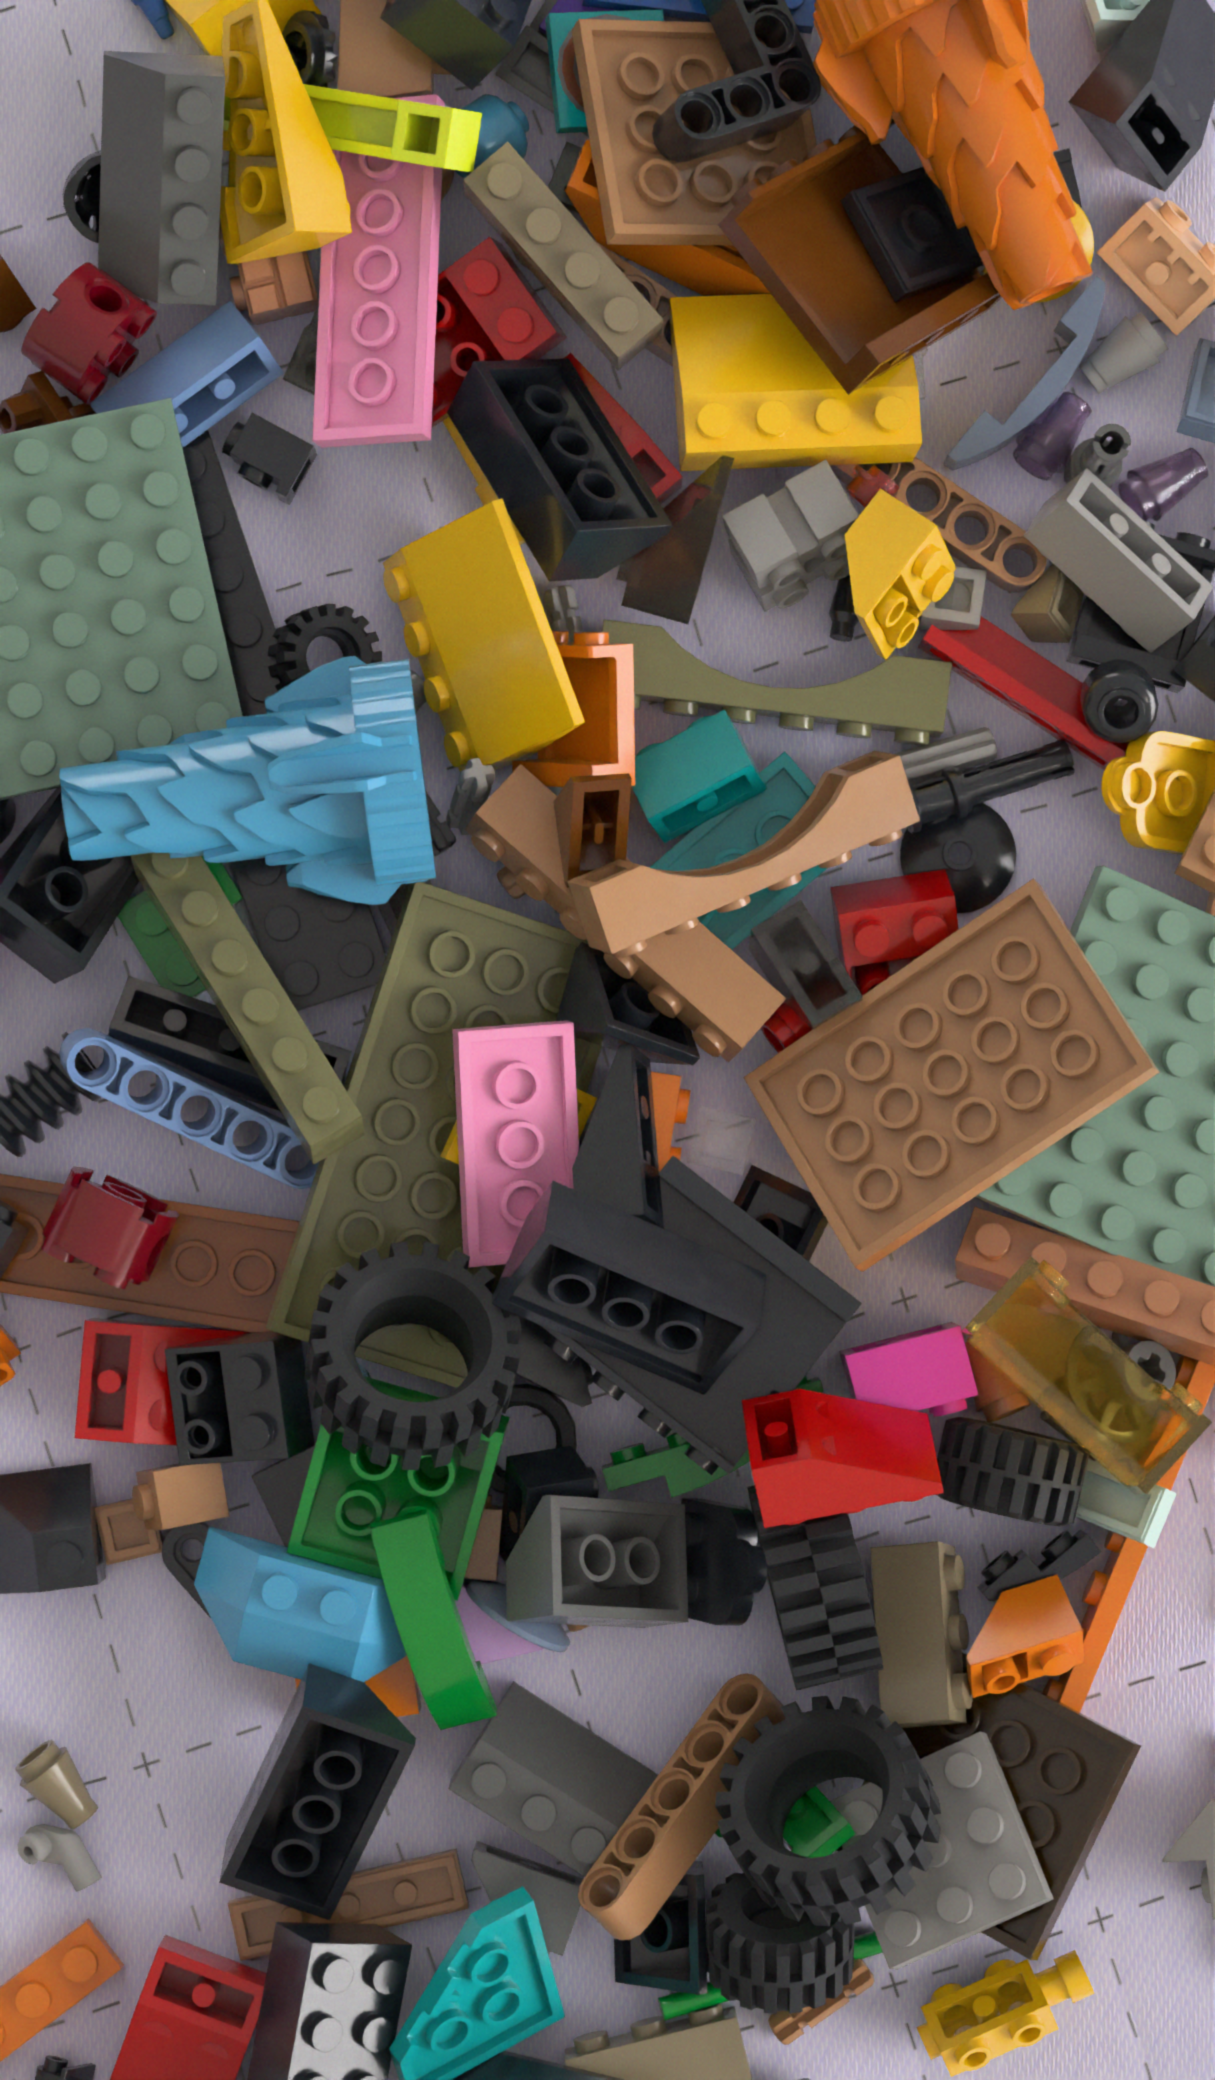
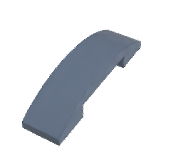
[943,276,1106,471]

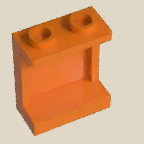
[512,631,635,787]

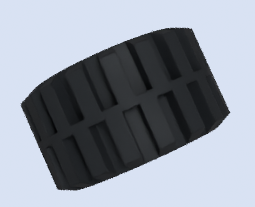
[936,1417,1090,1527]
[706,1873,854,2014]

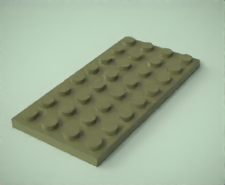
[265,882,602,1388]

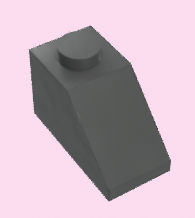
[471,1841,583,1956]

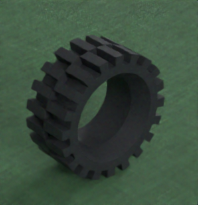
[305,1242,522,1470]
[747,1485,883,1691]
[715,1696,941,1926]

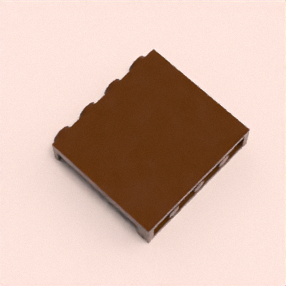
[718,119,1002,395]

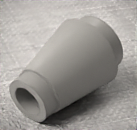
[1079,312,1168,394]

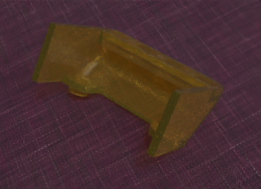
[961,1256,1212,1494]

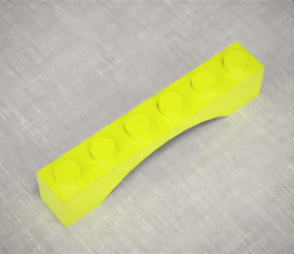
[223,84,482,172]

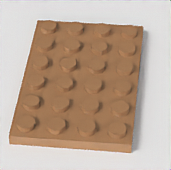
[743,878,1160,1272]

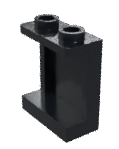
[1066,520,1215,693]

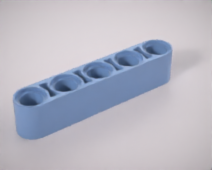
[59,1028,319,1189]

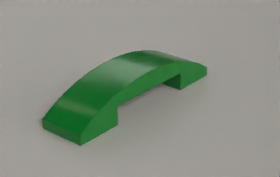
[370,1508,497,1730]

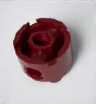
[21,262,157,405]
[41,1166,179,1289]

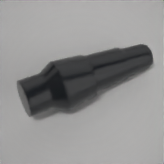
[829,575,859,642]

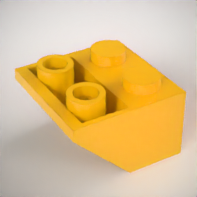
[844,488,957,660]

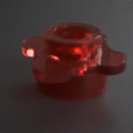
[845,465,899,507]

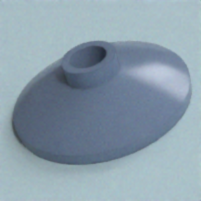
[466,1580,570,1652]

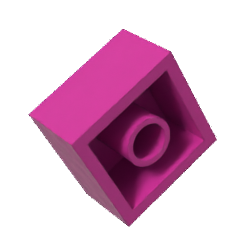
[839,1322,978,1417]

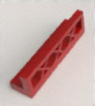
[918,616,1129,770]

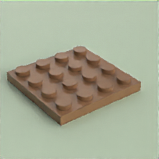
[571,19,817,246]

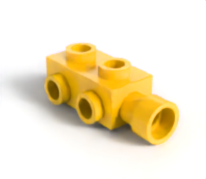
[916,1950,1095,2077]

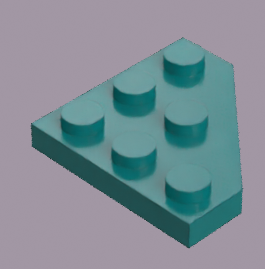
[389,1886,565,2080]

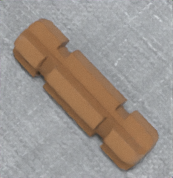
[768,1959,875,2045]

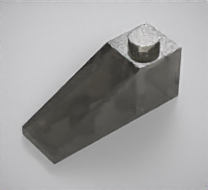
[616,455,734,624]

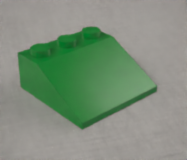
[286,1376,510,1601]

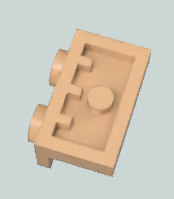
[1096,197,1215,336]

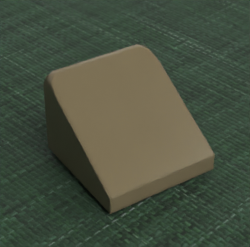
[1011,564,1084,643]

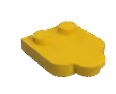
[1101,731,1215,855]

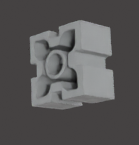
[722,460,859,612]

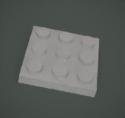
[830,1732,1054,1970]

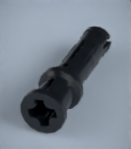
[907,739,1075,833]

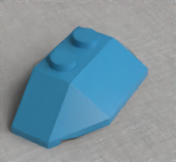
[194,1526,407,1682]

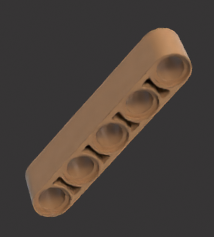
[578,1673,786,1940]

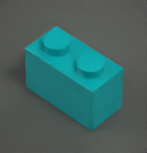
[632,710,767,843]

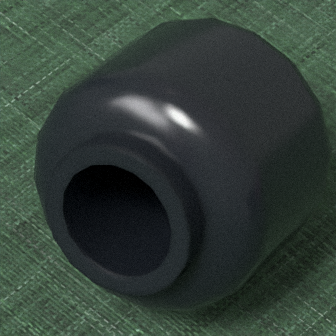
[1080,659,1159,743]

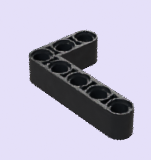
[652,0,821,162]

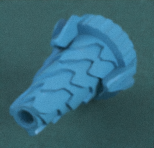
[59,656,436,905]

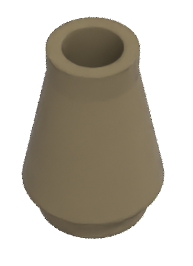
[15,1740,98,1829]

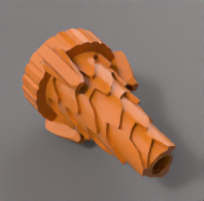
[813,0,1093,310]

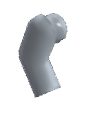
[18,1824,102,1892]

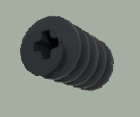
[0,1032,101,1157]

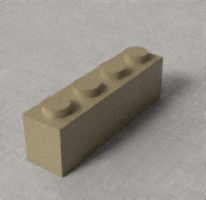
[463,141,663,371]

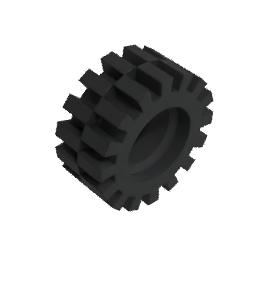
[268,604,382,691]

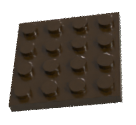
[836,1650,1142,1960]

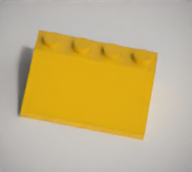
[669,294,922,471]
[383,498,585,772]

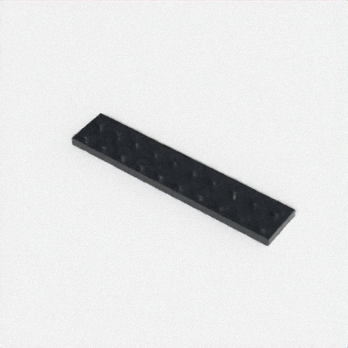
[183,430,386,1012]

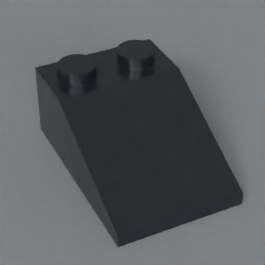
[0,787,139,984]

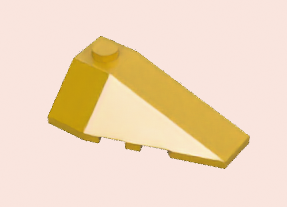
[220,0,352,264]

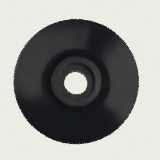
[900,803,1016,913]

